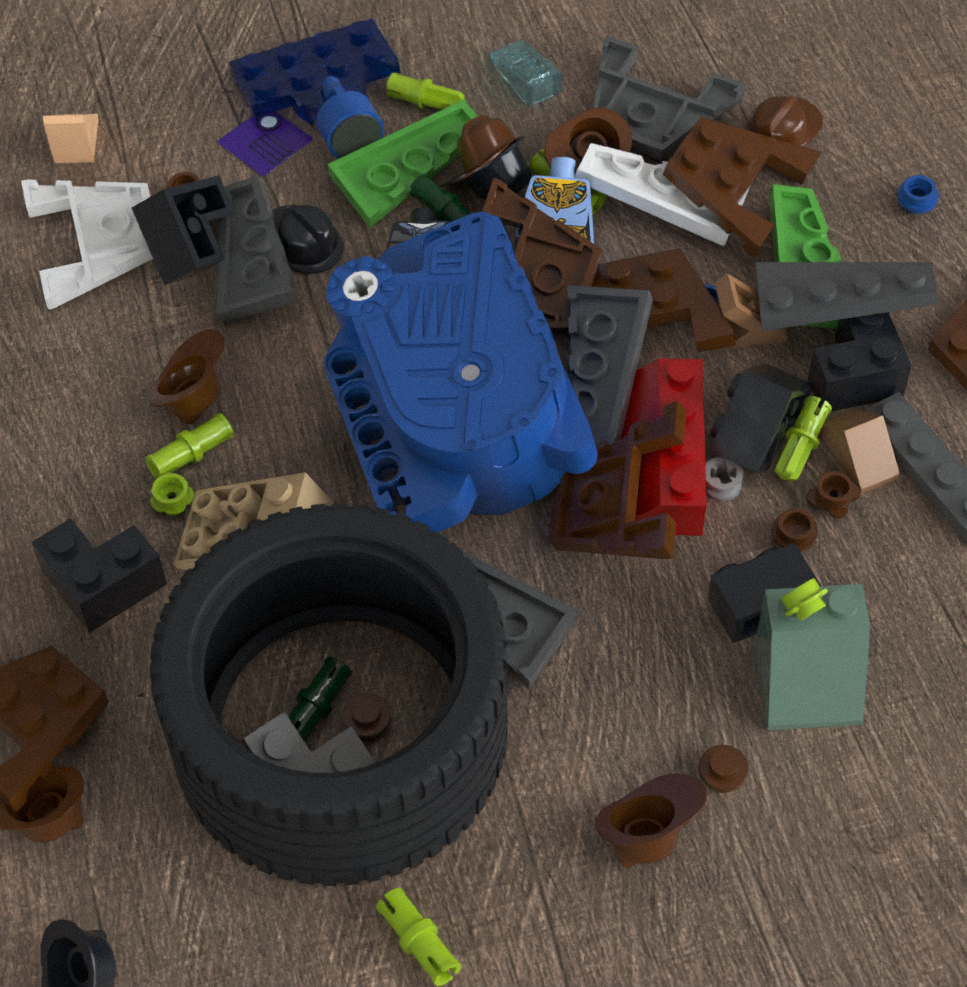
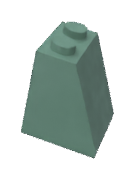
[754,584,870,731]

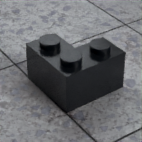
[131,175,235,285]
[808,312,912,412]
[710,364,814,473]
[31,518,167,633]

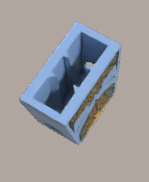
[514,157,594,247]

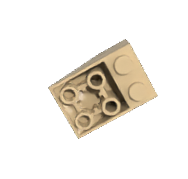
[173,472,334,570]

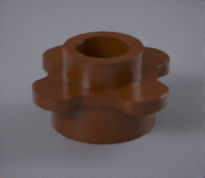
[807,471,860,518]

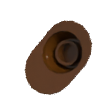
[745,96,823,147]
[544,108,632,174]
[454,115,524,184]
[147,329,225,424]
[0,766,84,843]
[595,773,707,868]

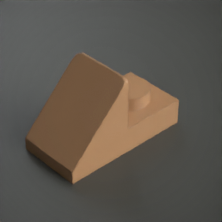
[715,273,789,348]

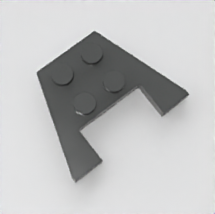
[593,36,745,161]

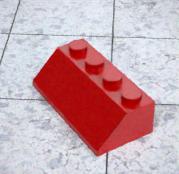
[621,358,706,536]

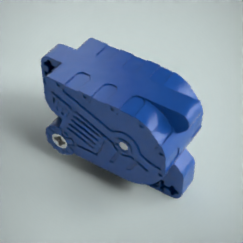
[324,212,598,532]

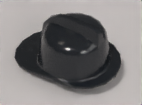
[440,136,532,200]
[273,205,344,274]
[41,919,116,987]

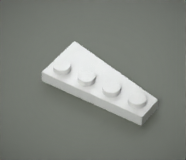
[574,143,750,246]

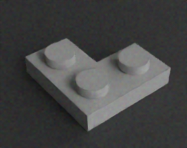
[241,712,375,773]

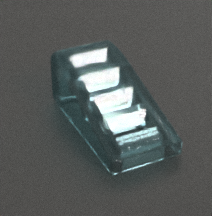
[489,39,562,107]

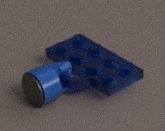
[229,18,401,159]

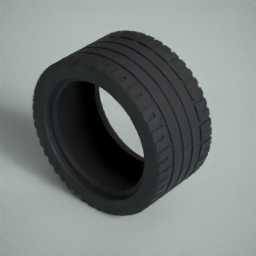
[150,503,508,886]

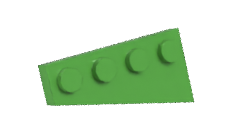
[328,100,478,228]
[769,184,841,329]

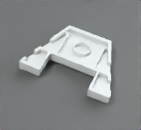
[21,179,153,309]

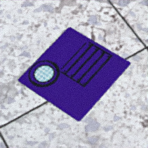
[217,105,313,177]

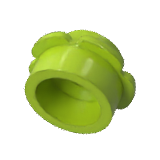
[150,473,194,516]
[780,578,828,621]

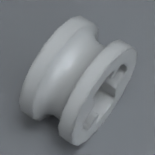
[705,456,743,502]

